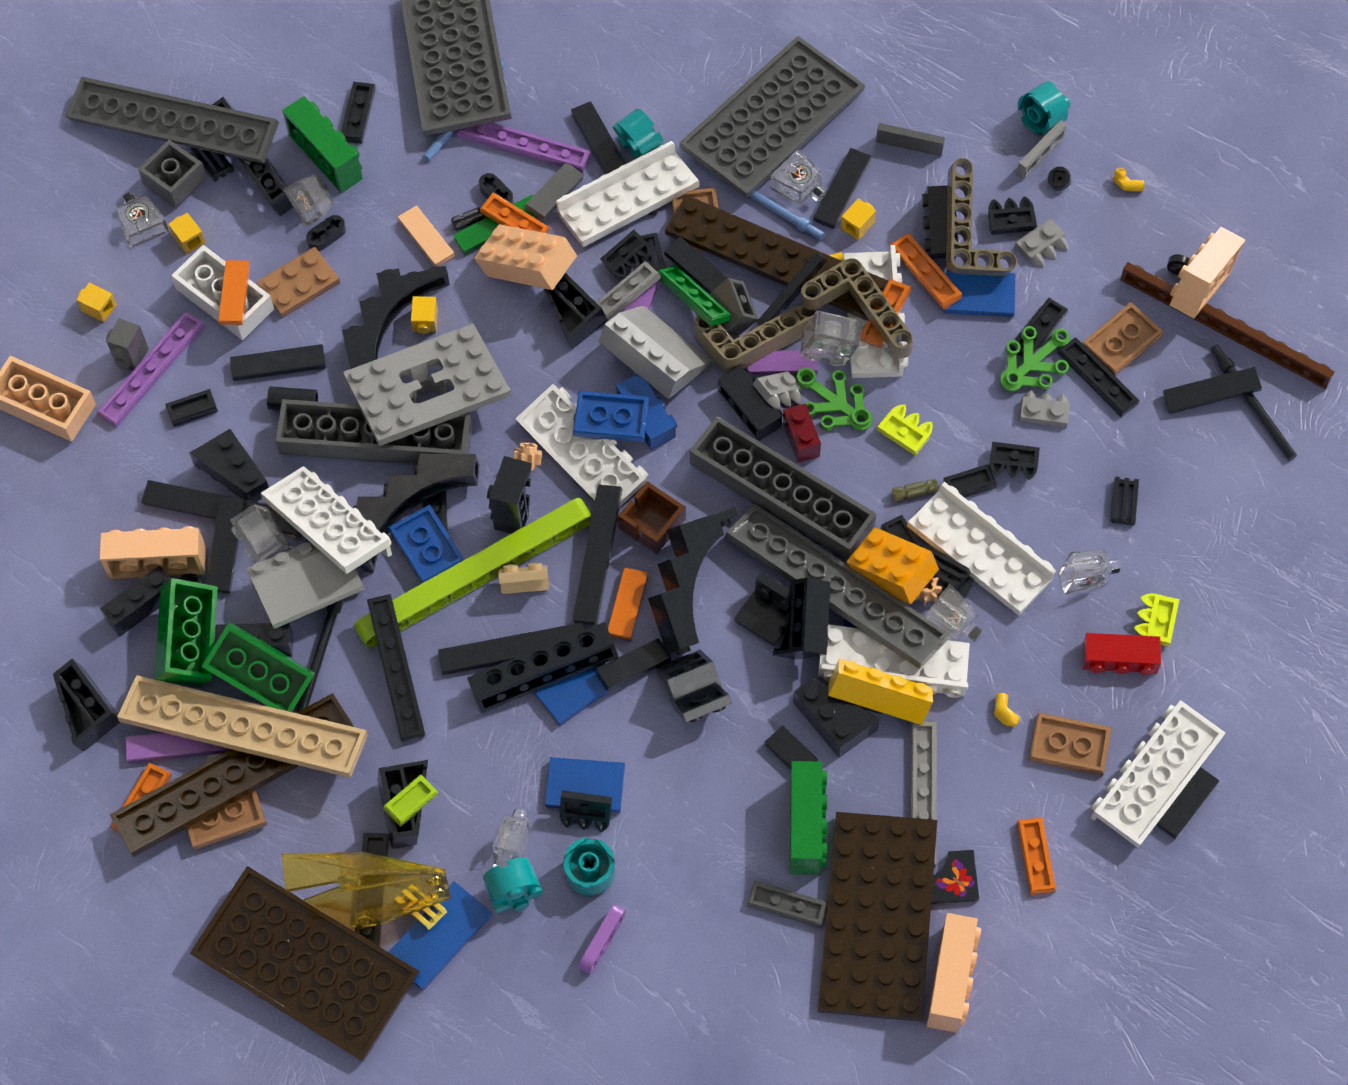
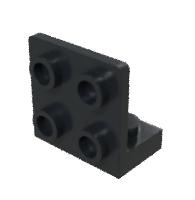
[734,572,789,645]

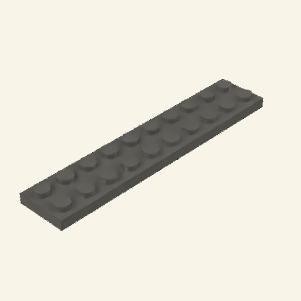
[66,76,279,164]
[725,504,950,669]

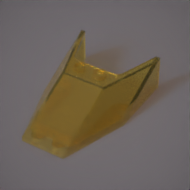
[281,852,451,930]

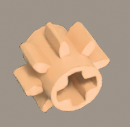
[513,443,542,470]
[915,577,942,605]

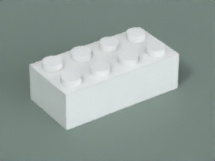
[171,245,274,340]

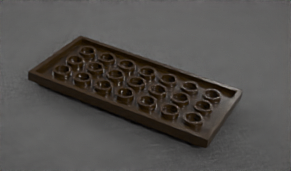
[818,812,938,1022]
[190,866,420,1062]

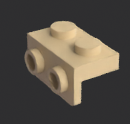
[499,563,549,594]

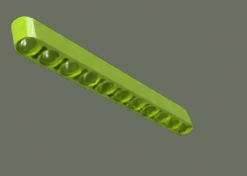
[354,498,592,647]

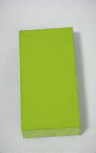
[383,775,438,827]

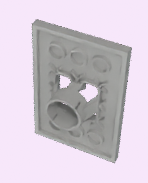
[343,323,511,446]

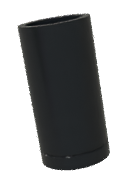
[267,386,318,411]

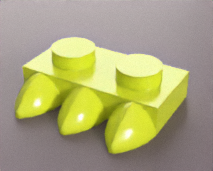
[877,404,933,456]
[1134,594,1180,647]

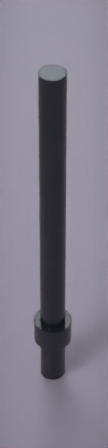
[1210,344,1297,460]
[296,600,343,713]

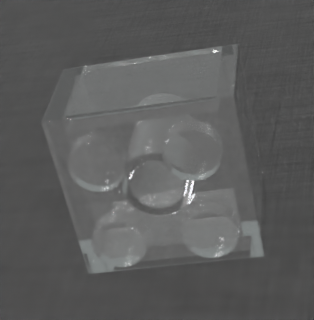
[800,310,862,366]
[230,504,292,562]

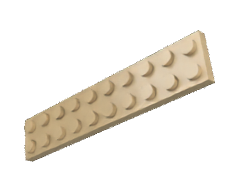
[117,675,368,778]

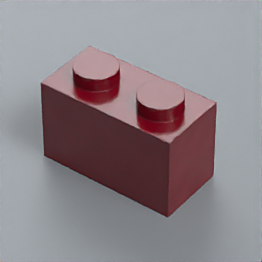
[783,403,821,463]

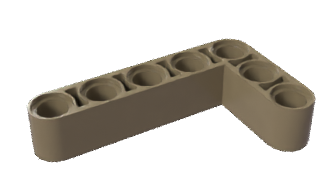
[946,158,1017,276]
[801,258,913,358]
[695,303,819,373]

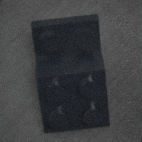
[656,650,732,722]

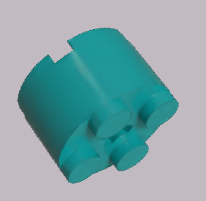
[1017,81,1071,135]
[613,108,664,160]
[563,838,615,897]
[483,857,543,913]

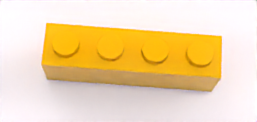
[828,658,933,725]

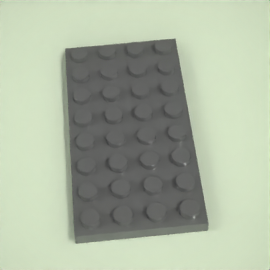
[401,0,512,136]
[679,36,865,199]

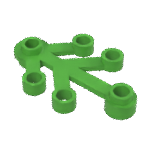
[1000,326,1070,392]
[797,368,873,431]

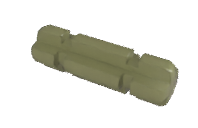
[892,479,939,501]

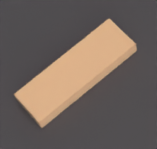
[398,205,455,267]

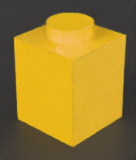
[840,198,876,241]
[168,212,206,255]
[76,282,117,322]
[411,296,438,334]

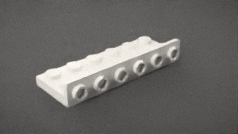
[556,141,700,247]
[844,245,908,378]
[515,384,649,506]
[261,466,392,574]
[907,482,1056,616]
[818,625,970,698]
[1091,700,1226,848]

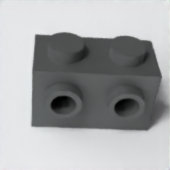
[710,278,758,335]
[106,318,149,370]

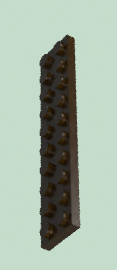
[665,195,888,321]
[110,693,354,857]

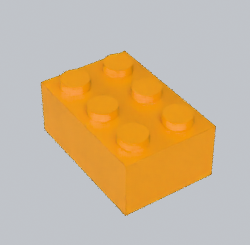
[846,527,939,605]

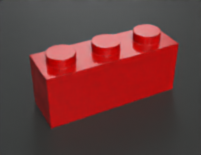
[1083,633,1161,675]

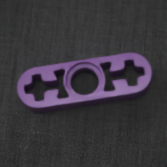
[578,904,626,975]

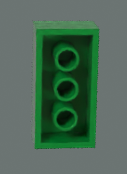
[282,96,363,193]
[154,578,218,688]
[202,622,315,712]
[790,761,827,875]

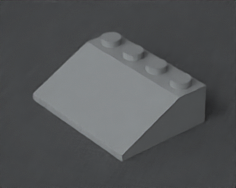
[599,305,713,399]
[246,541,365,629]

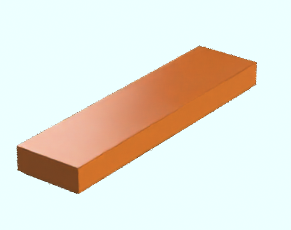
[890,232,963,310]

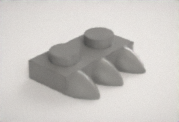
[1015,218,1068,268]
[753,371,801,410]
[1020,390,1070,428]

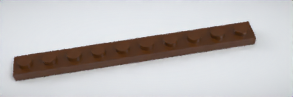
[1120,262,1335,390]

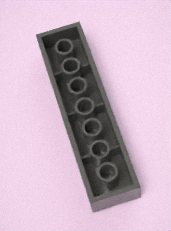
[275,399,473,464]
[690,416,877,561]

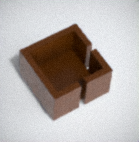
[618,481,686,554]

